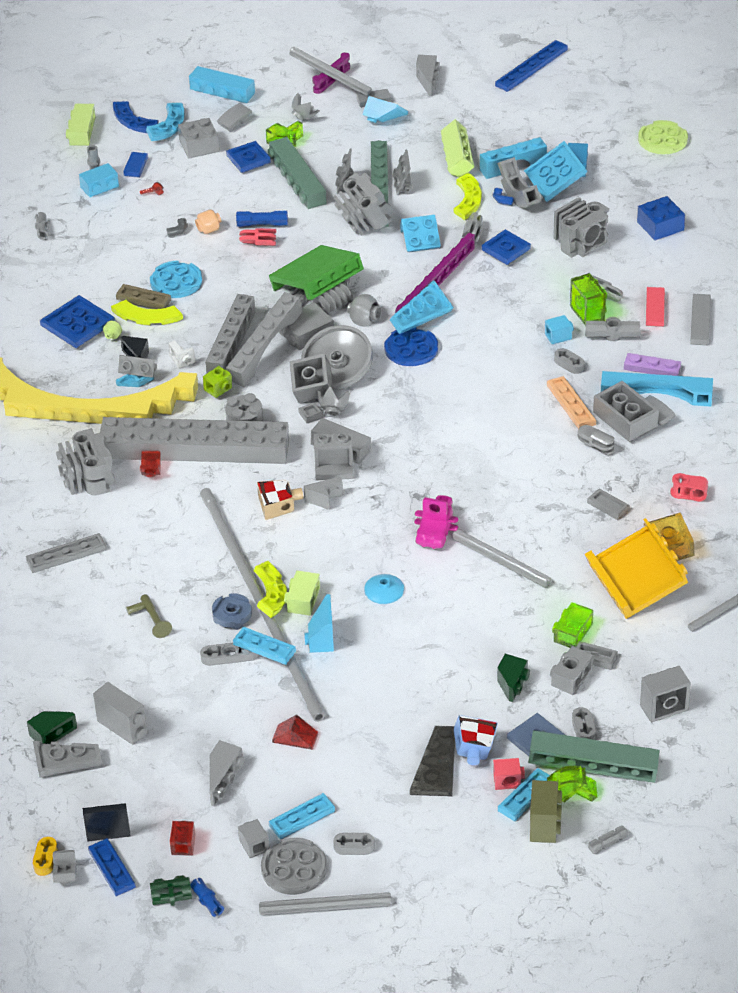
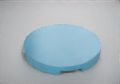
[150,261,202,298]

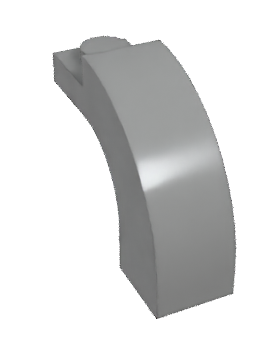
[498,157,542,208]

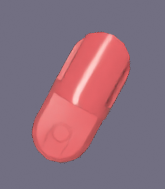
[239,228,277,246]

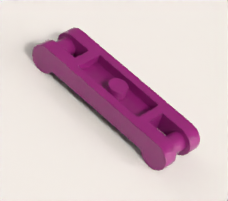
[312,52,350,94]

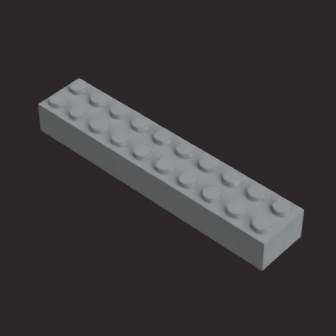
[100,417,289,464]

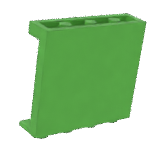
[269,245,364,300]

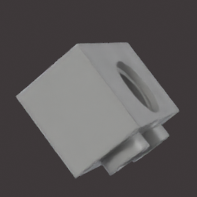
[550,646,594,695]

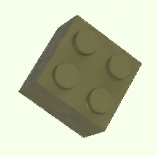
[530,780,562,843]

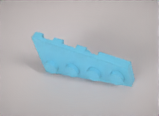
[390,280,454,334]

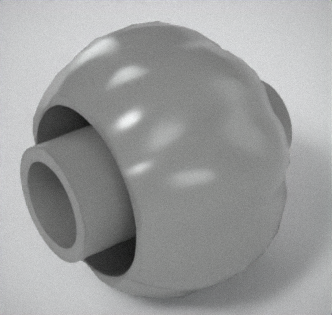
[347,294,381,326]

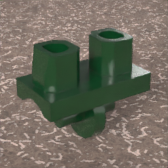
[150,875,192,906]

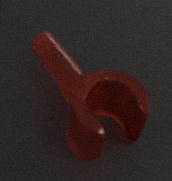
[140,182,164,195]

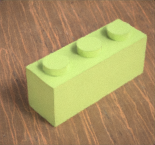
[66,104,96,146]

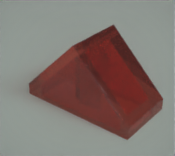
[272,714,318,750]

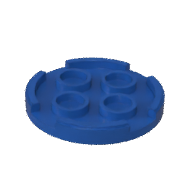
[384,327,438,366]

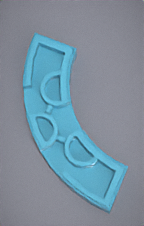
[146,103,185,141]

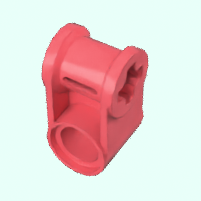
[670,473,709,501]

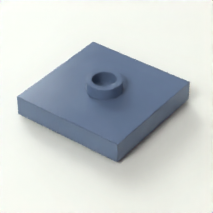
[507,713,565,756]

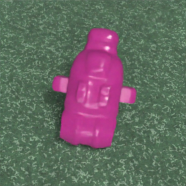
[414,495,459,549]

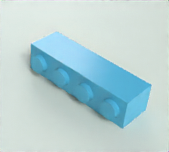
[189,66,255,103]

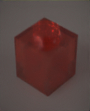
[170,821,196,856]

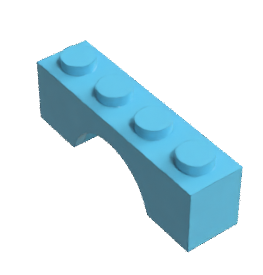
[480,137,547,179]

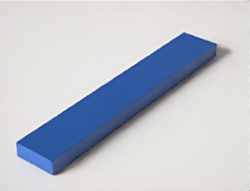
[495,40,568,92]

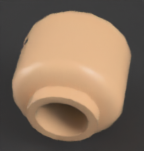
[195,209,221,234]

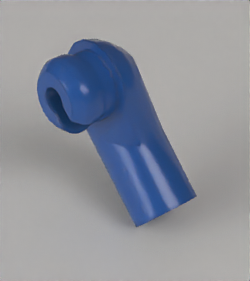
[492,188,514,205]

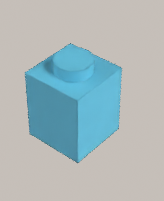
[545,315,574,345]

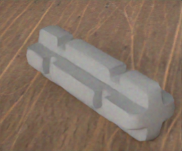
[588,825,628,854]

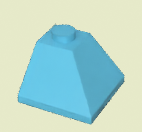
[362,96,409,123]
[304,594,334,653]

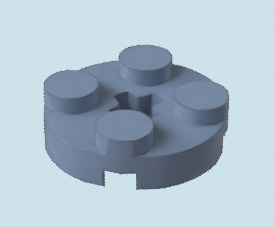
[212,593,252,630]

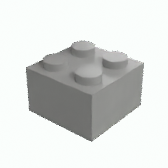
[178,118,220,159]
[290,353,333,403]
[640,665,691,723]

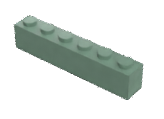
[268,137,327,209]
[528,730,660,783]

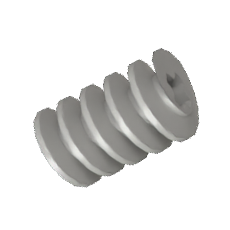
[313,283,353,314]

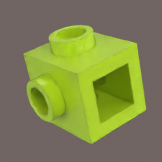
[203,366,232,398]

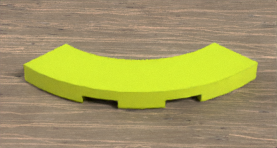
[453,173,482,220]
[111,300,183,325]
[254,561,287,618]

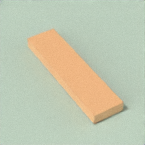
[547,376,596,429]

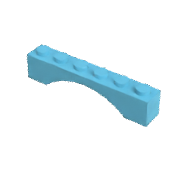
[601,371,713,407]

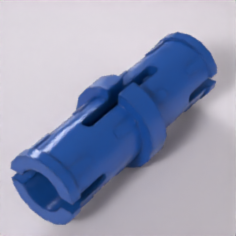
[190,878,224,917]

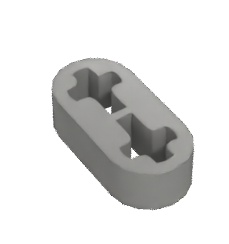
[554,348,584,374]
[572,707,596,740]
[333,833,375,855]

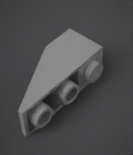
[416,55,440,96]
[210,740,244,806]

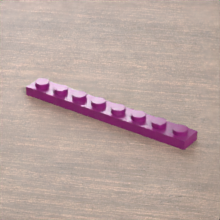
[395,233,475,313]

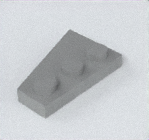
[33,741,102,777]

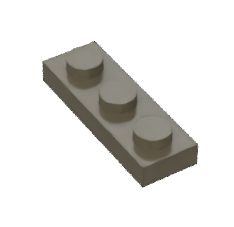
[116,284,171,309]

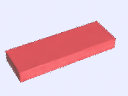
[646,287,665,326]

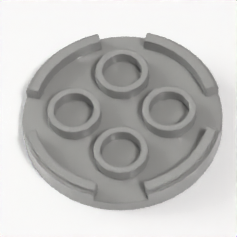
[261,838,327,895]

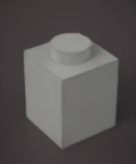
[238,819,270,858]

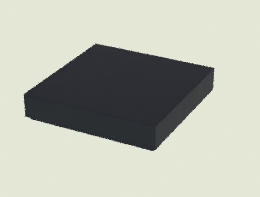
[83,803,131,842]

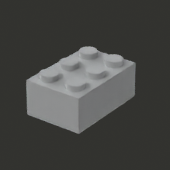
[593,381,659,442]

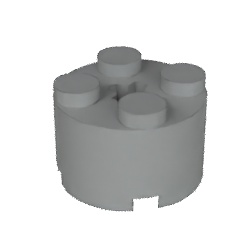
[225,393,263,421]

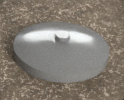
[301,325,373,390]

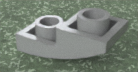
[217,103,252,131]
[645,395,676,425]

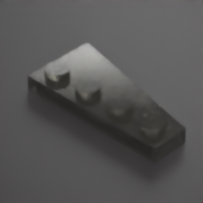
[410,726,455,797]

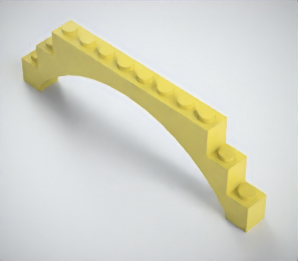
[0,357,198,424]

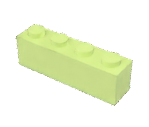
[441,119,474,178]

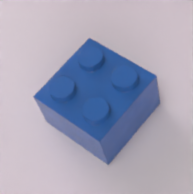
[637,196,685,241]

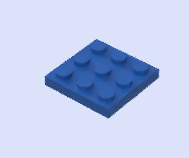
[40,295,115,348]

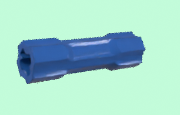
[236,211,288,227]

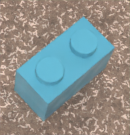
[79,163,119,198]

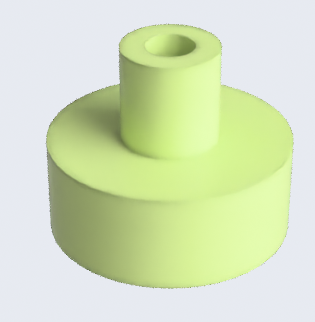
[103,321,122,339]

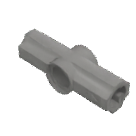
[585,317,640,341]

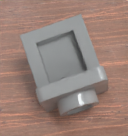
[53,850,77,884]

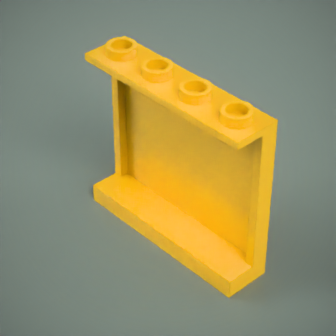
[585,518,688,619]

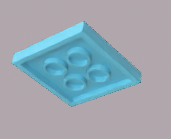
[524,141,588,202]

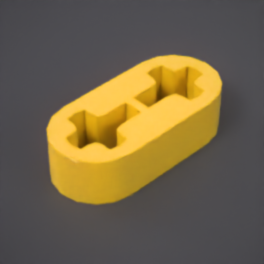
[33,836,58,876]

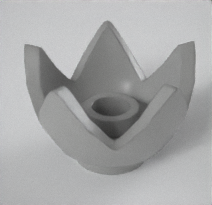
[291,93,320,121]
[317,387,349,416]

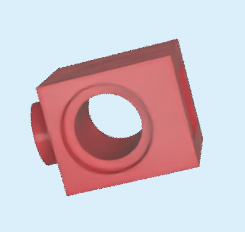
[493,758,525,790]

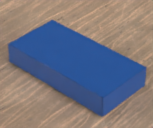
[123,152,148,177]

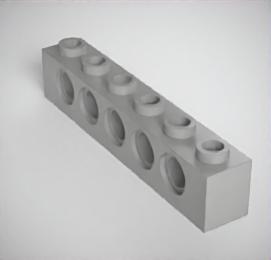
[205,294,256,374]

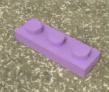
[624,353,681,376]

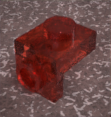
[140,451,161,477]

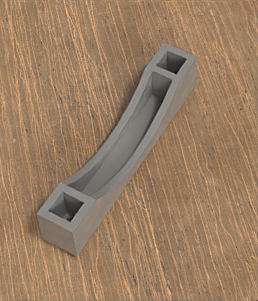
[226,292,303,387]

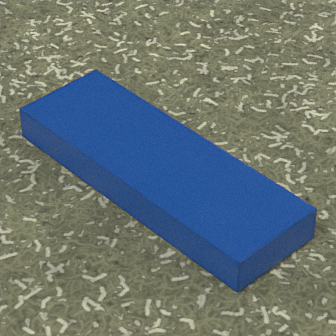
[88,838,136,896]

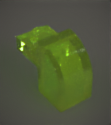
[266,121,303,147]
[547,765,598,803]

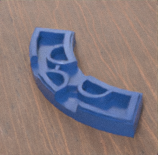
[113,101,159,133]

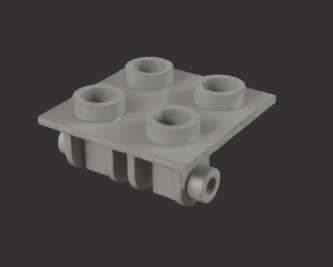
[335,148,354,193]
[392,149,412,195]

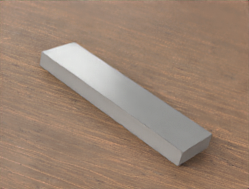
[690,294,711,345]
[26,533,106,573]

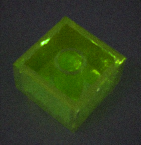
[570,273,607,326]

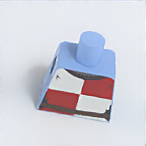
[454,715,498,765]

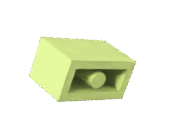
[284,570,320,616]

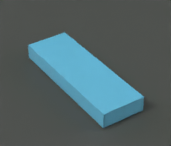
[233,627,296,665]
[498,768,555,822]
[269,793,335,840]

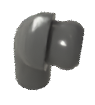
[166,218,188,237]

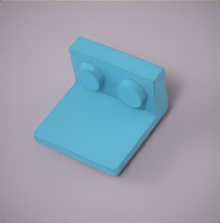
[400,215,441,252]

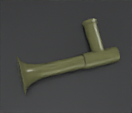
[126,594,172,638]

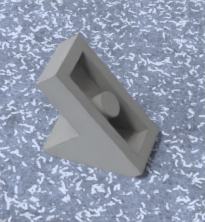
[304,477,343,509]

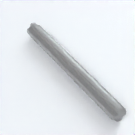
[289,47,372,96]
[452,529,551,588]
[259,892,392,915]

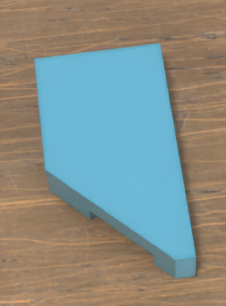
[116,374,154,387]

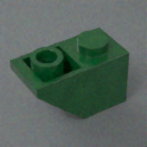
[497,653,530,702]

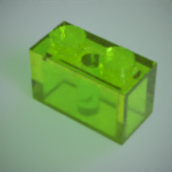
[552,602,594,648]

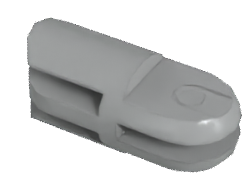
[462,212,483,244]
[585,276,623,302]
[577,425,614,455]

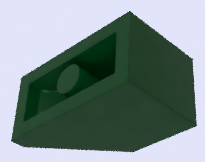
[27,711,77,744]

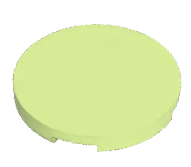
[638,120,688,154]

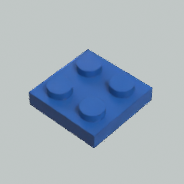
[226,141,271,173]
[482,229,531,265]

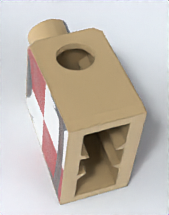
[257,480,303,520]

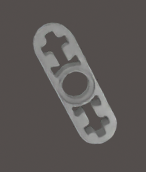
[200,643,259,666]

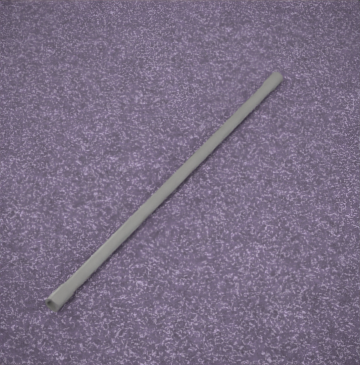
[200,488,325,721]

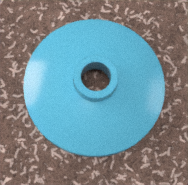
[364,574,404,604]

